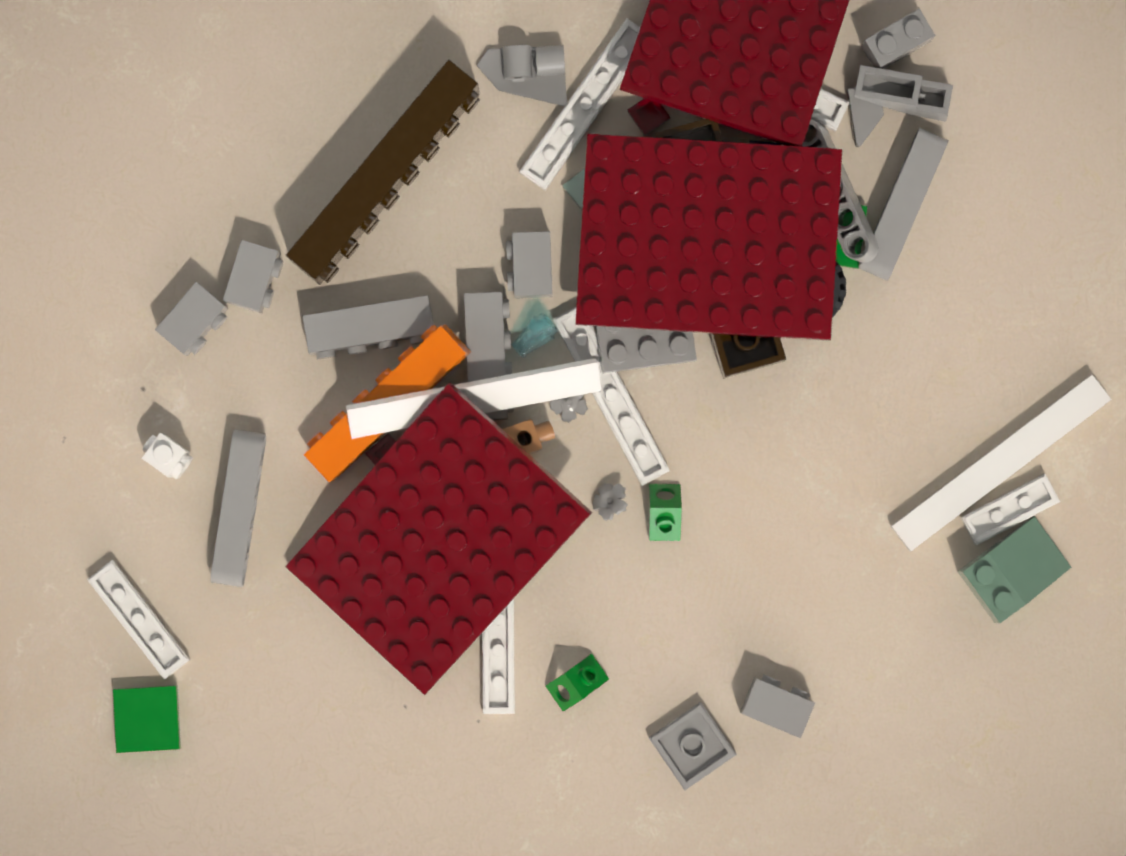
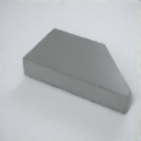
[847,87,884,147]

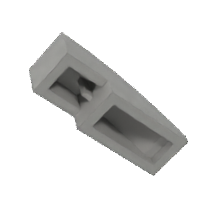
[854,65,953,122]

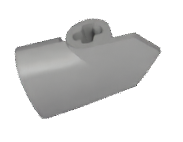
[477,45,567,106]

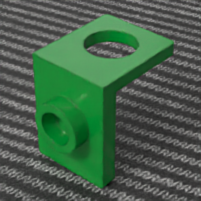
[649,484,682,541]
[545,654,609,711]

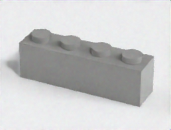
[464,292,514,420]
[303,295,433,359]

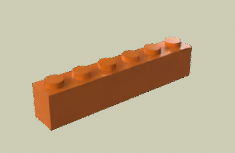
[304,324,471,483]

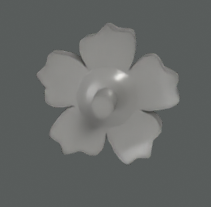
[550,394,588,423]
[592,483,628,521]

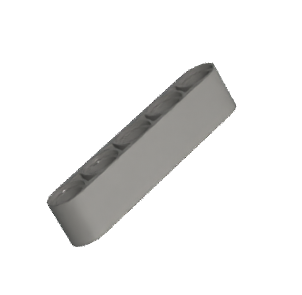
[802,119,879,263]
[859,128,949,281]
[211,429,266,587]

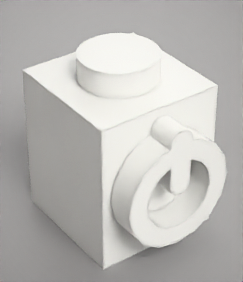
[142,433,193,480]

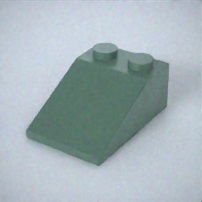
[957,516,1072,623]

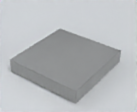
[649,702,737,790]

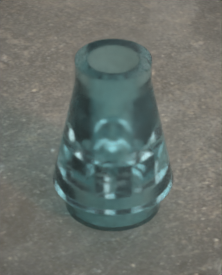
[511,312,559,358]

